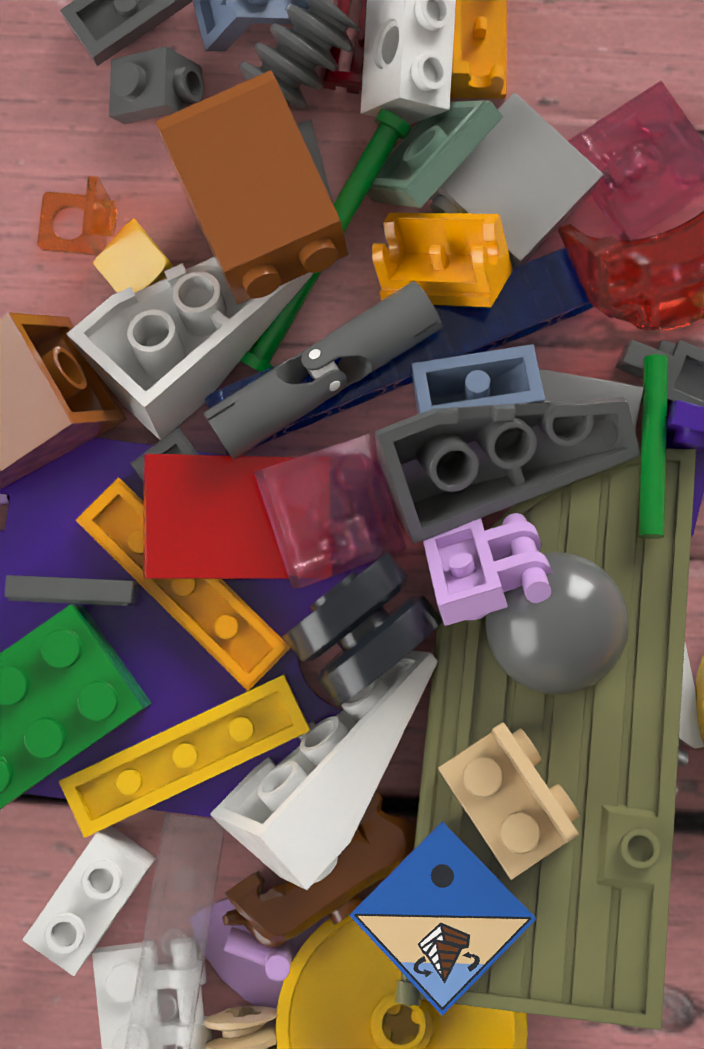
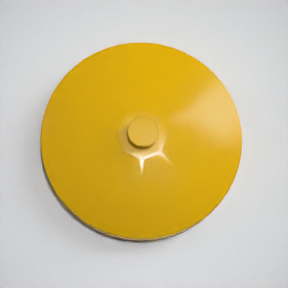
[276,916,528,1049]

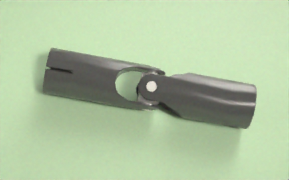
[203,281,443,460]

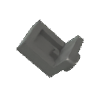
[109,46,204,124]

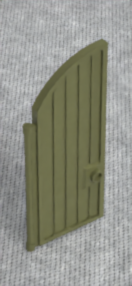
[395,449,696,1030]

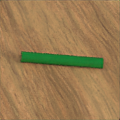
[639,354,668,539]

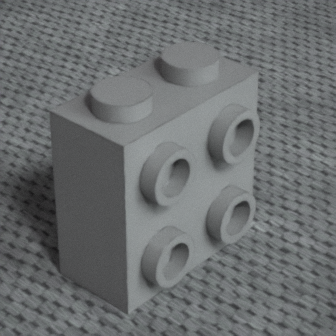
[430,92,603,276]

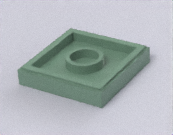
[367,100,503,208]

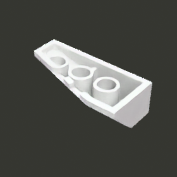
[67,257,313,441]
[210,650,438,890]

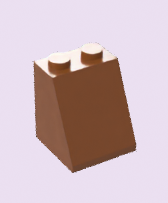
[155,70,348,305]
[0,312,127,489]

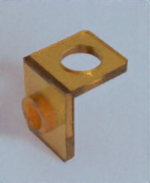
[37,176,117,256]

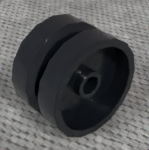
[282,552,443,706]

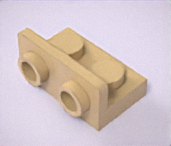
[438,722,581,880]

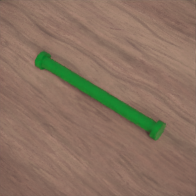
[240,109,411,375]

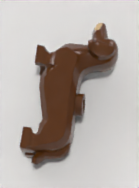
[222,789,417,948]

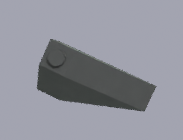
[375,397,641,544]

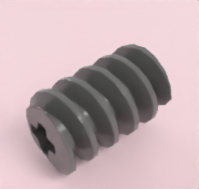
[239,0,362,109]

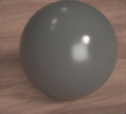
[485,552,629,695]

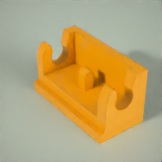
[450,0,507,99]
[372,213,513,307]

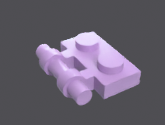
[423,513,552,626]

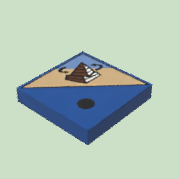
[349,821,536,1016]

